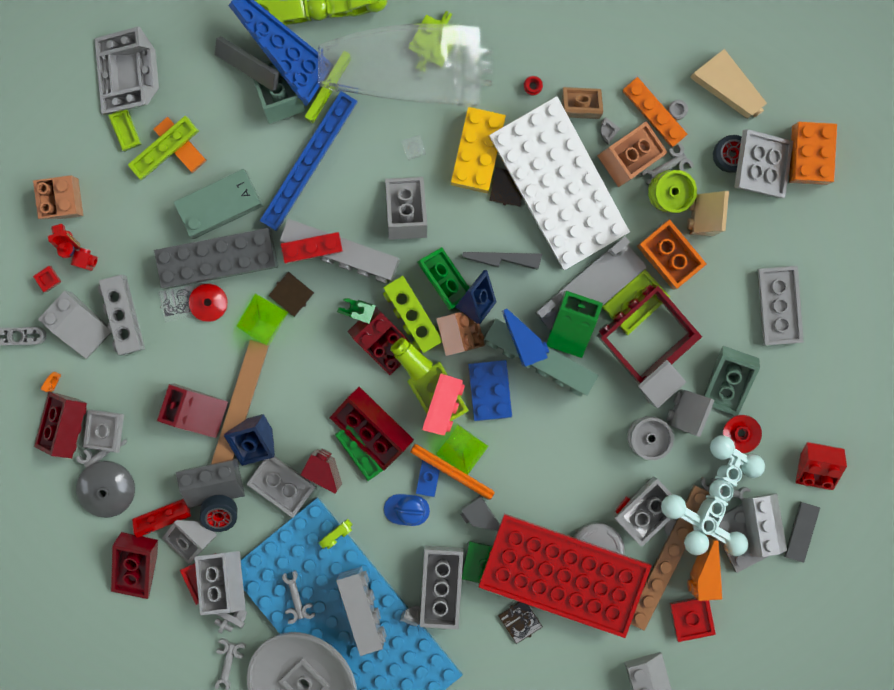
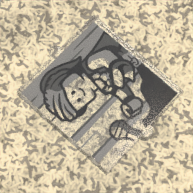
[159,285,195,323]

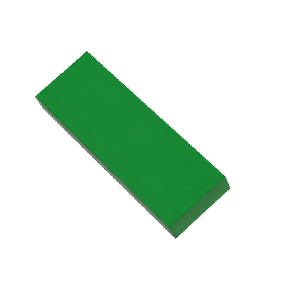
[335,425,383,481]

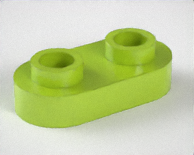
[318,519,353,549]

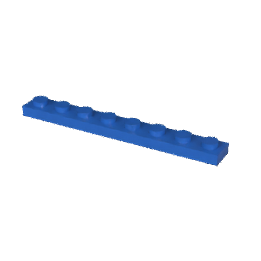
[260,91,358,231]

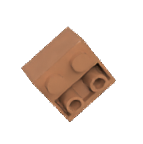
[33,175,83,219]
[436,312,485,356]

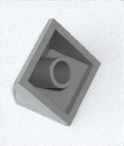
[638,360,686,408]

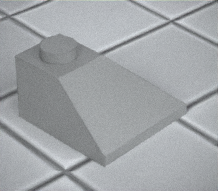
[162,520,217,564]

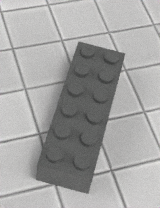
[154,228,279,289]

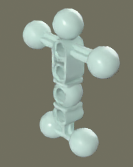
[661,435,765,556]

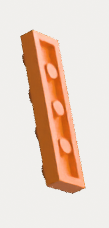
[622,77,688,148]

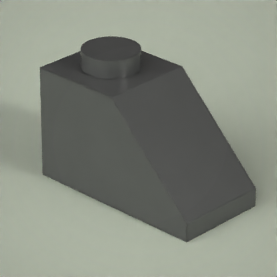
[460,495,500,531]

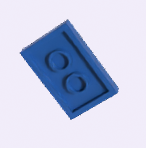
[468,360,512,421]

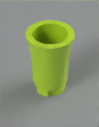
[390,338,433,381]

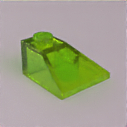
[236,293,289,345]
[436,424,489,475]

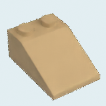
[687,191,729,236]

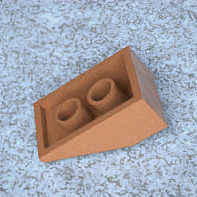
[597,121,668,187]

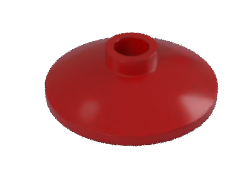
[189,284,228,322]
[723,415,762,453]

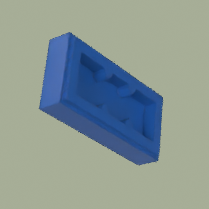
[416,460,440,497]

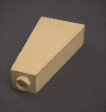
[690,49,767,119]

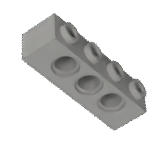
[98,275,145,355]

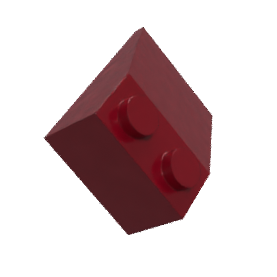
[111,532,158,599]

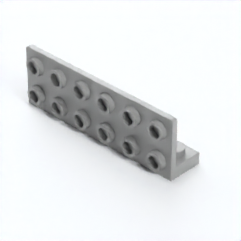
[535,237,647,331]

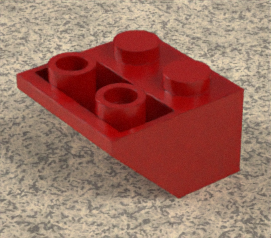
[796,442,847,490]

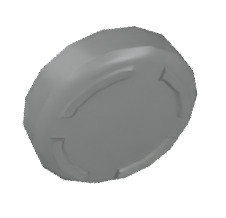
[574,522,624,555]

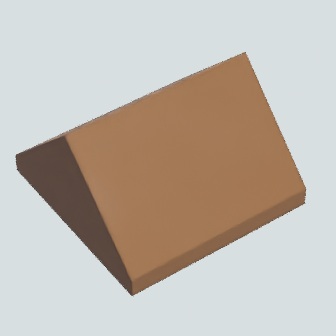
[562,87,603,119]

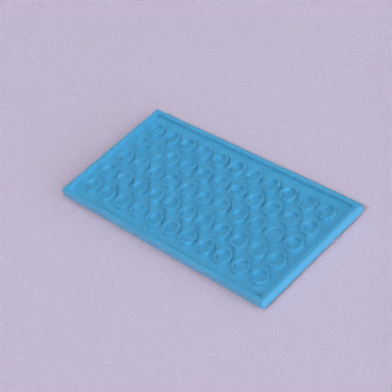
[241,497,463,690]

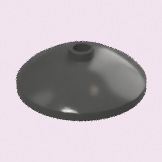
[76,461,135,518]

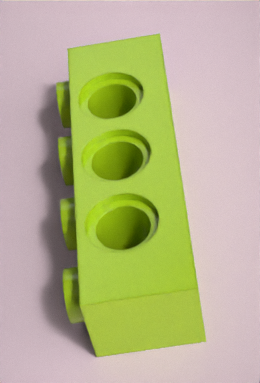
[383,276,442,353]

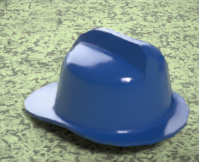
[384,494,430,526]

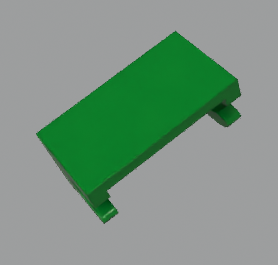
[337,298,376,324]

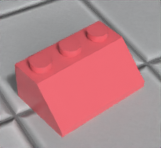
[422,373,465,436]

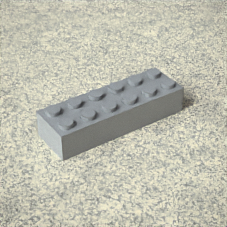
[280,219,400,284]

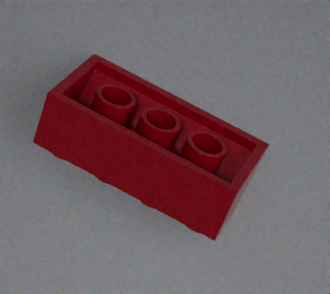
[329,387,414,471]

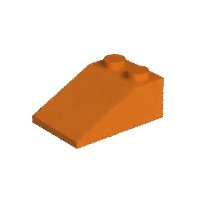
[687,535,722,601]

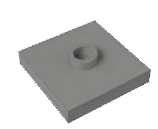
[83,410,124,453]

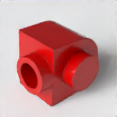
[70,248,98,271]

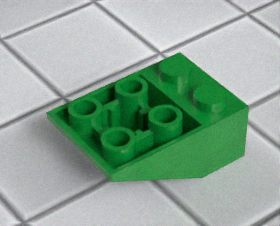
[546,291,603,358]

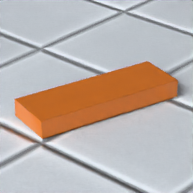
[153,117,207,173]

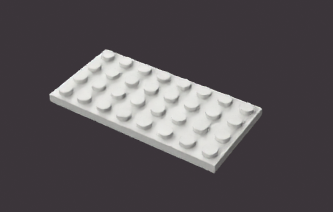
[489,96,630,270]

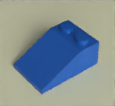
[502,309,549,367]

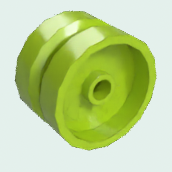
[648,170,697,213]

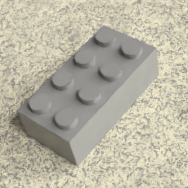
[420,546,463,629]
[336,566,387,656]

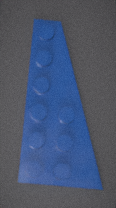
[228,0,334,106]

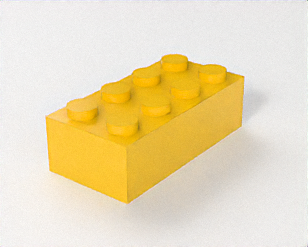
[451,107,506,194]

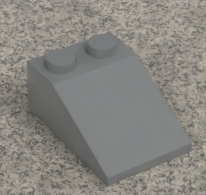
[385,177,427,240]
[38,291,111,359]
[666,389,715,437]
[615,476,672,547]

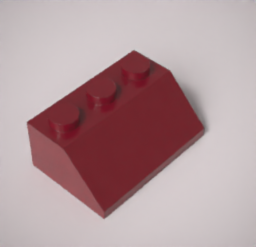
[34,392,87,459]
[300,448,342,494]

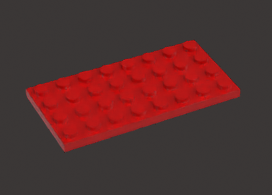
[478,513,651,638]

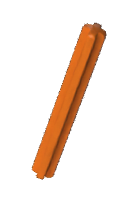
[410,444,495,500]

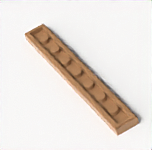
[211,340,269,464]

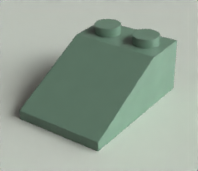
[253,60,305,124]
[704,346,760,416]

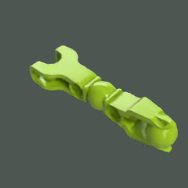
[254,0,387,26]

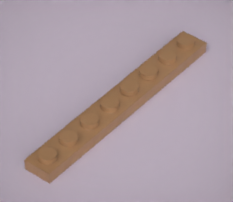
[631,485,710,631]

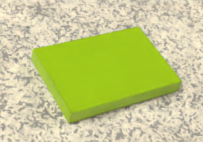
[602,269,670,335]
[407,362,469,421]

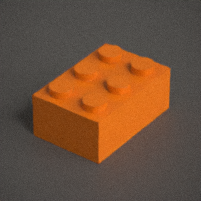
[789,122,837,185]
[637,219,707,290]

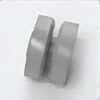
[627,416,674,460]

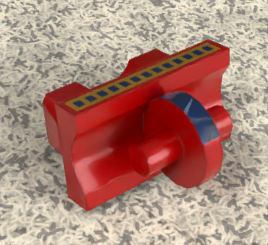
[48,224,80,258]

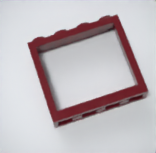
[597,284,702,385]

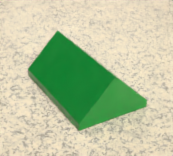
[417,247,469,311]

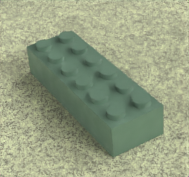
[484,318,599,397]

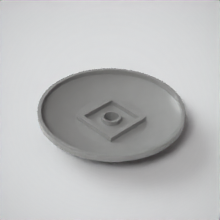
[247,632,357,690]

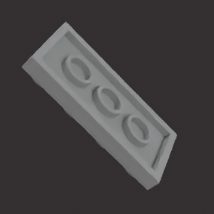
[757,266,804,345]

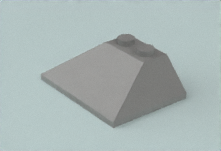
[95,27,159,115]

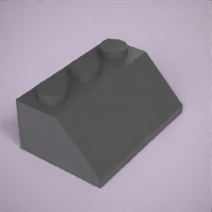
[176,459,245,508]

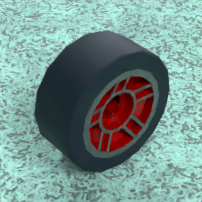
[713,135,742,173]
[200,495,237,532]

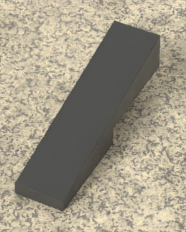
[462,252,542,270]

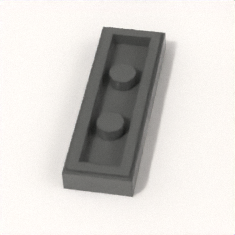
[784,502,820,563]

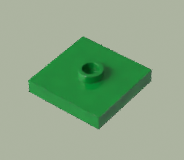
[462,541,492,583]

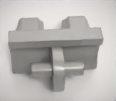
[214,610,247,634]

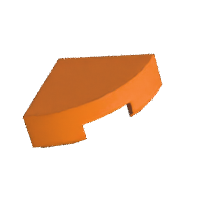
[41,372,61,392]

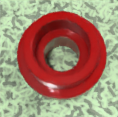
[524,76,543,96]

